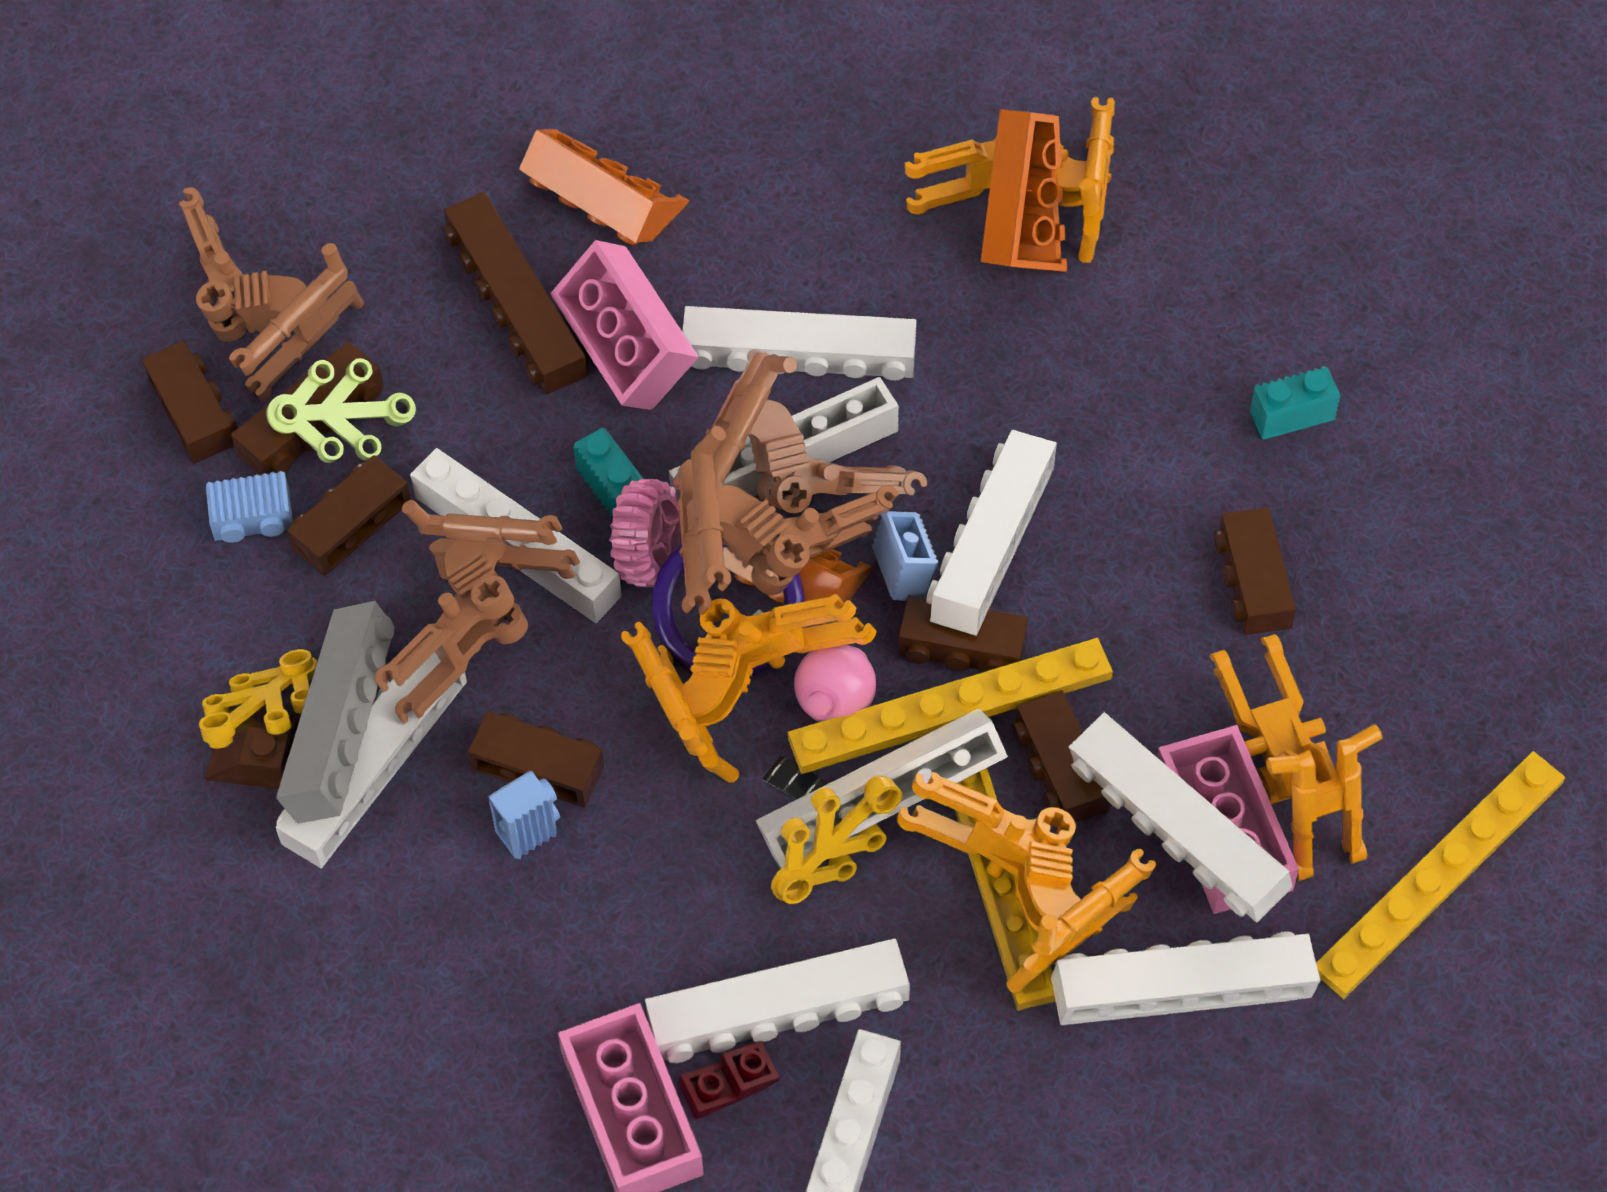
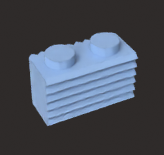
[206,471,293,543]
[872,511,939,601]
[488,770,560,859]

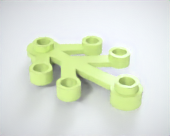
[266,358,416,463]

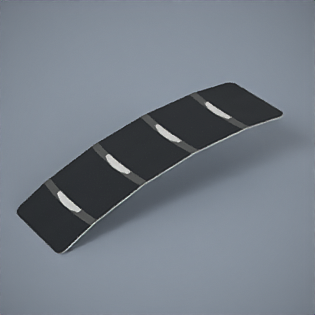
[762,756,828,800]

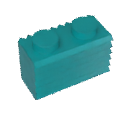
[1250,366,1340,440]
[573,428,643,517]

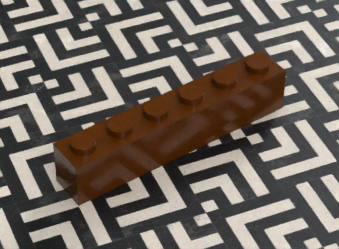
[442,191,588,395]

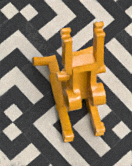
[905,97,1115,263]
[621,594,876,783]
[1210,634,1382,881]
[897,772,1156,994]

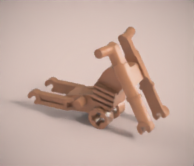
[179,187,364,401]
[706,349,927,513]
[673,426,899,614]
[375,500,580,724]

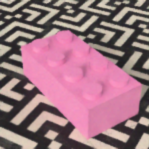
[550,240,699,410]
[1157,725,1299,914]
[558,1003,704,1192]

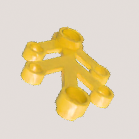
[199,649,317,749]
[771,775,902,904]

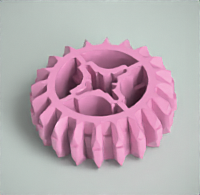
[609,479,682,587]

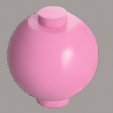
[794,645,876,722]

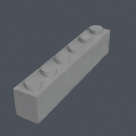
[276,601,395,824]

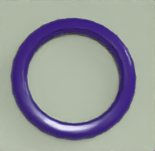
[652,538,805,677]

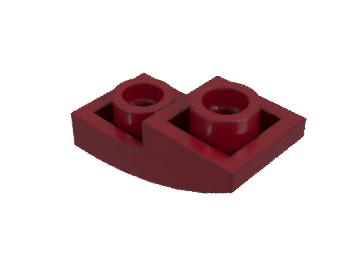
[678,1041,780,1120]

